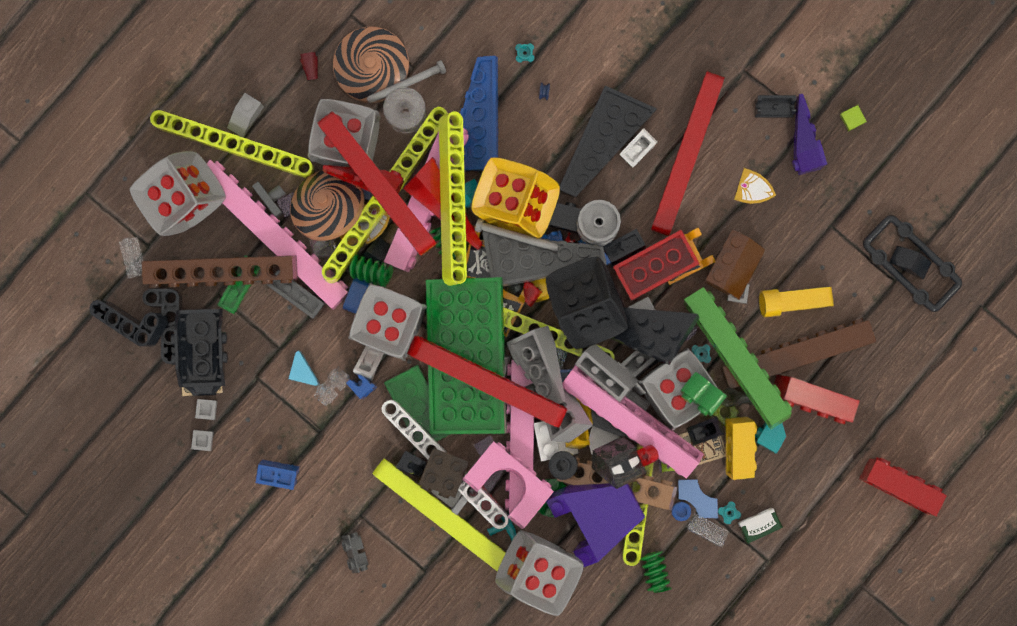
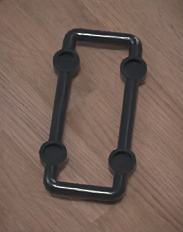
[863,215,962,312]

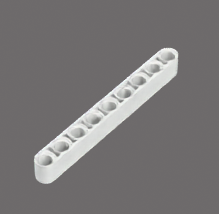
[382,400,509,529]

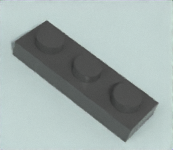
[267,270,325,319]

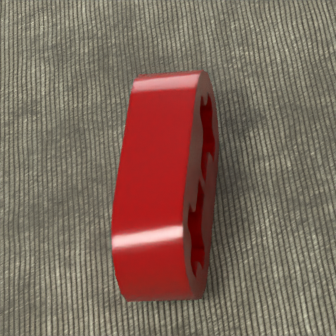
[630,445,659,469]

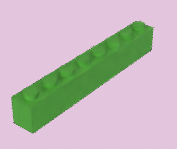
[684,287,792,430]

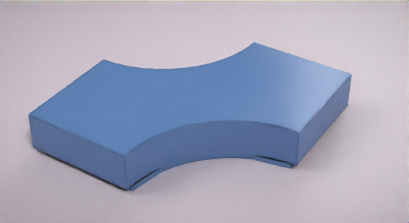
[678,479,718,518]

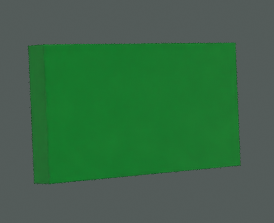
[384,365,450,442]

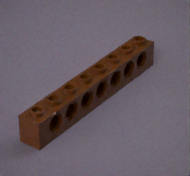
[141,255,298,288]

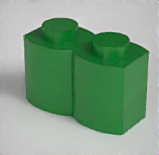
[680,371,727,416]

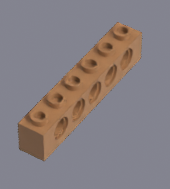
[557,457,677,510]

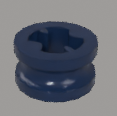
[539,82,550,100]

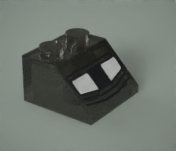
[592,436,647,489]

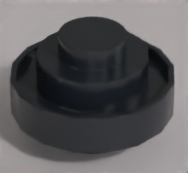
[549,451,578,480]

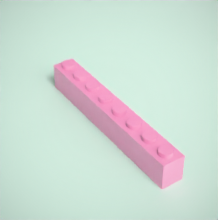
[384,123,469,272]
[505,360,534,514]
[562,365,704,479]

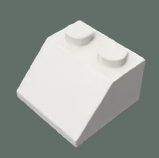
[534,421,578,461]

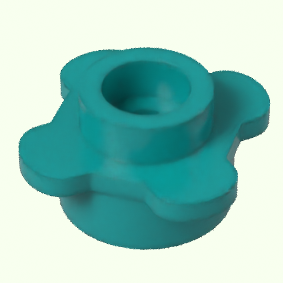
[515,43,534,63]
[691,344,711,363]
[718,501,741,524]

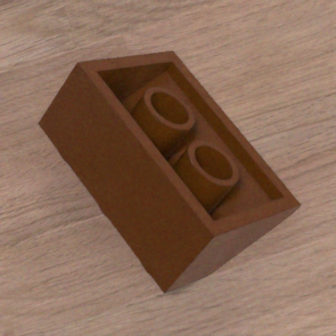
[705,229,765,300]

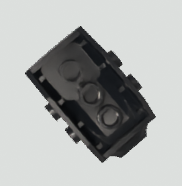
[171,309,228,396]

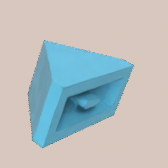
[289,351,320,386]

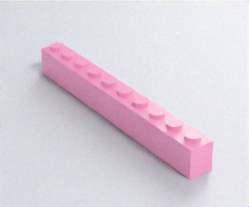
[206,160,349,310]

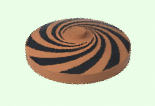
[333,27,409,103]
[290,170,364,241]

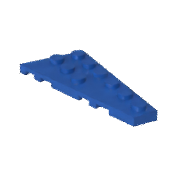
[460,56,498,172]

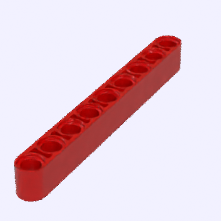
[651,71,725,236]
[317,111,437,256]
[407,335,568,427]

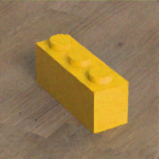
[726,417,757,480]

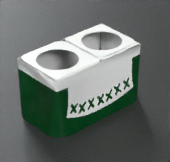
[738,508,783,544]

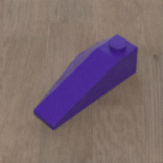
[792,94,827,175]

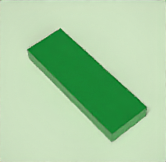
[217,255,260,315]

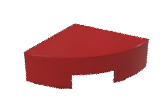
[523,281,543,307]

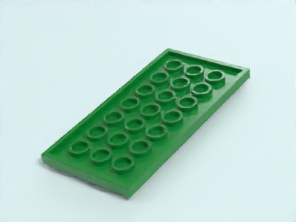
[426,277,507,434]

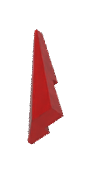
[403,157,484,250]

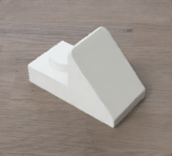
[620,129,657,167]
[353,346,384,381]

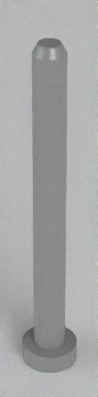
[367,60,446,103]
[475,218,559,251]

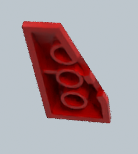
[323,165,404,194]

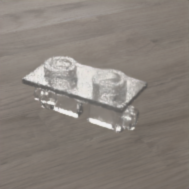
[119,237,144,279]
[314,367,350,406]
[687,513,729,548]

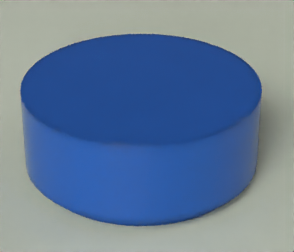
[671,502,691,521]

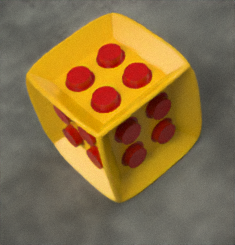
[471,157,560,238]

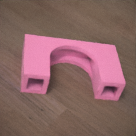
[462,441,554,529]

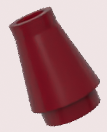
[299,52,318,81]

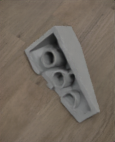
[507,326,565,404]

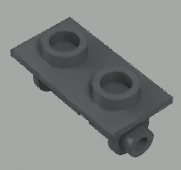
[342,532,369,573]

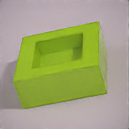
[840,105,867,132]

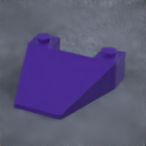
[546,482,645,568]

